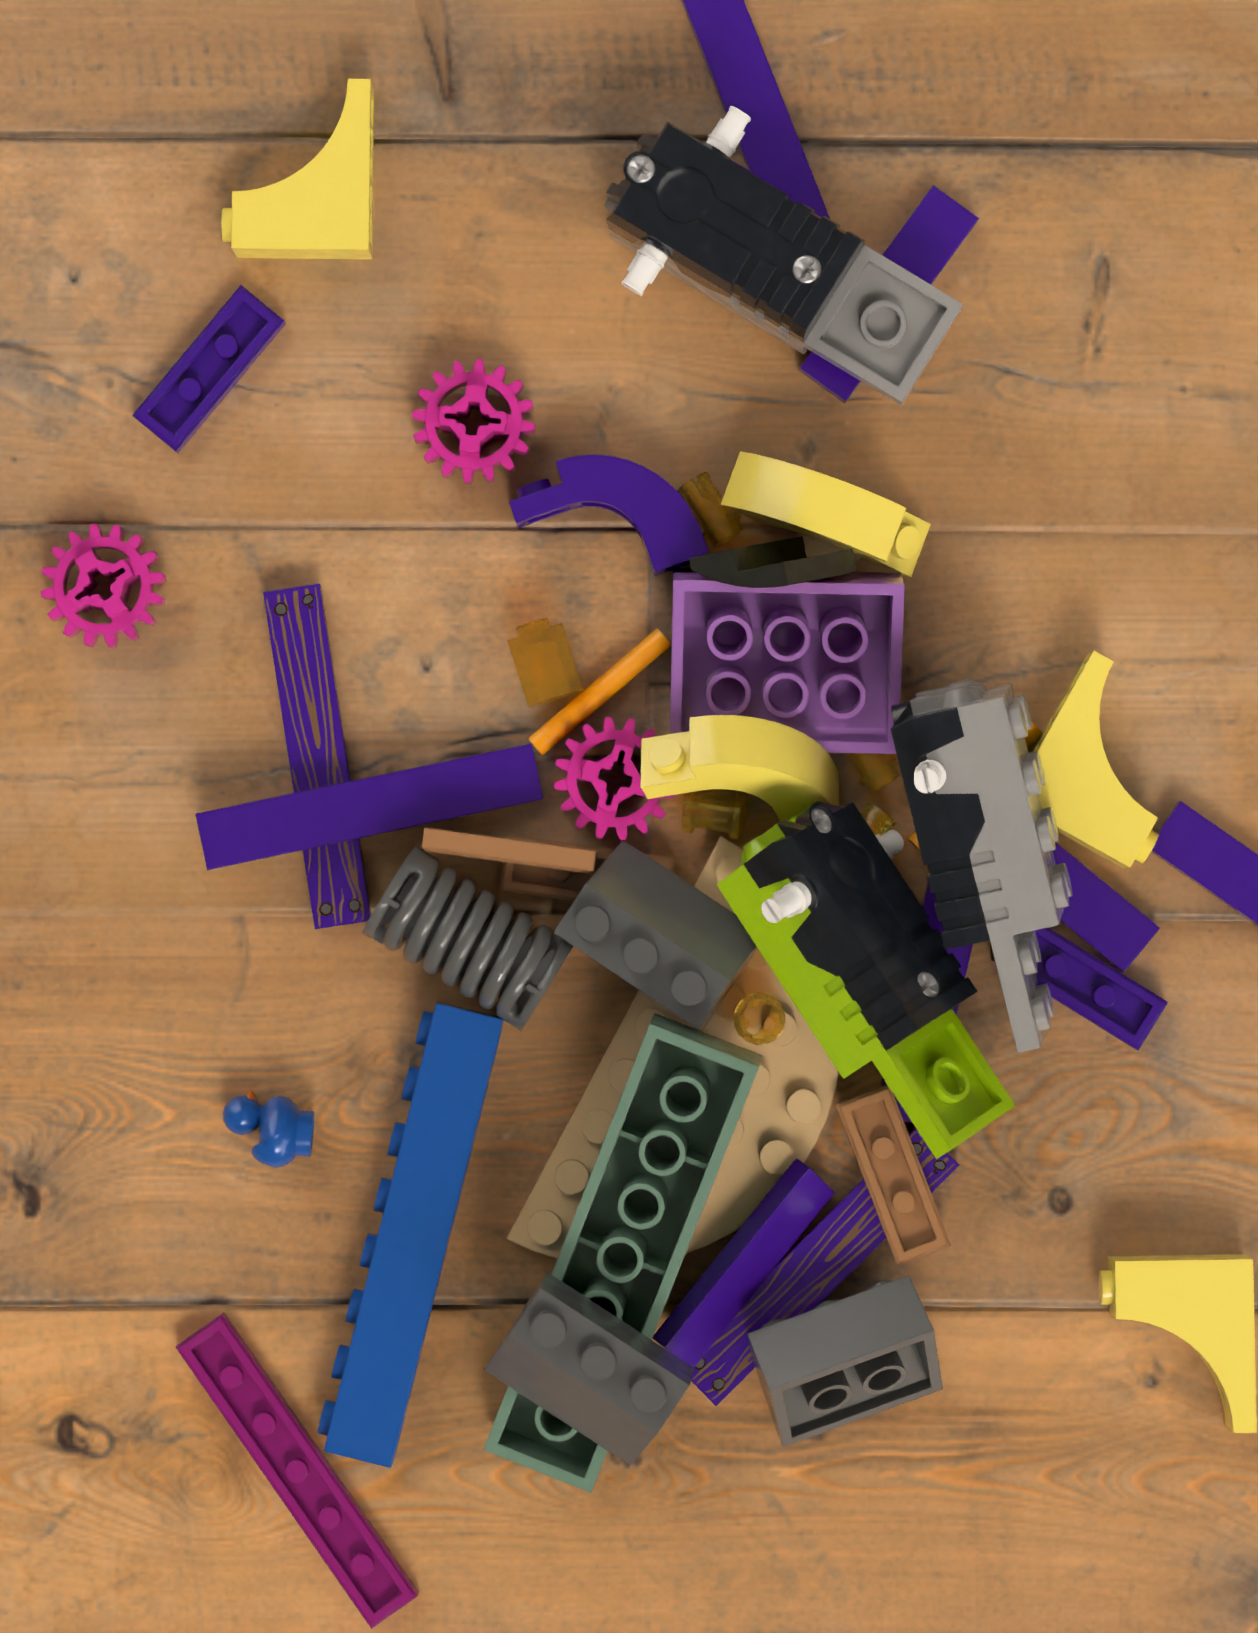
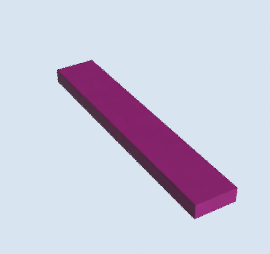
[176,1312,419,1629]

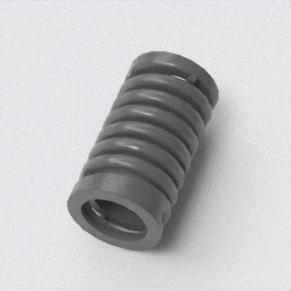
[362,845,573,1031]

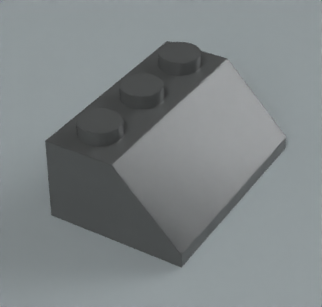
[553,840,757,1030]
[484,1272,694,1466]
[747,1275,943,1447]

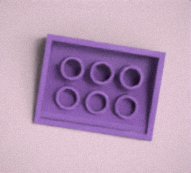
[670,568,905,754]

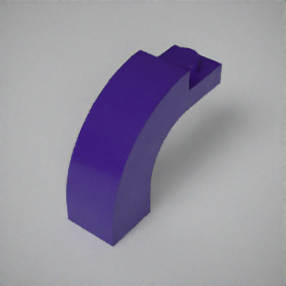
[509,455,709,576]

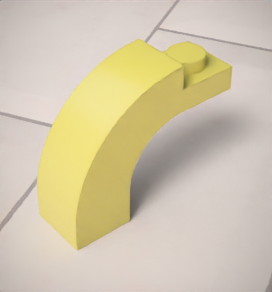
[721,451,931,577]
[641,715,839,822]

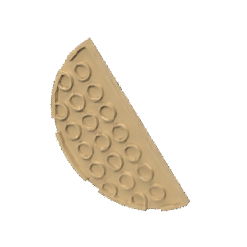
[506,836,839,1258]

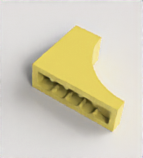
[221,79,374,259]
[1033,651,1159,868]
[1098,1254,1257,1433]

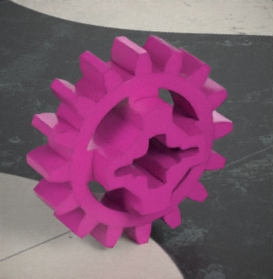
[412,359,536,485]
[40,524,167,648]
[554,717,675,841]

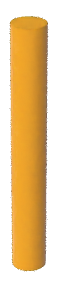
[528,628,671,756]

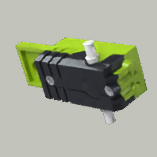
[716,801,1016,1159]

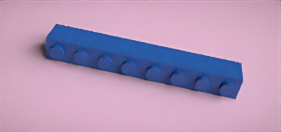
[317,1002,504,1468]

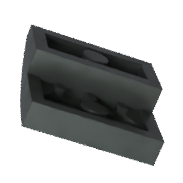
[689,536,857,588]

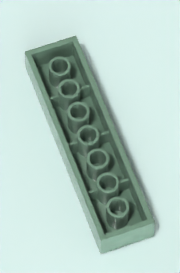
[483,1013,762,1493]

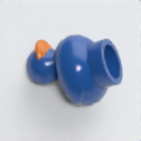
[223,1090,314,1168]

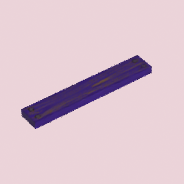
[263,584,371,929]
[691,1127,959,1406]

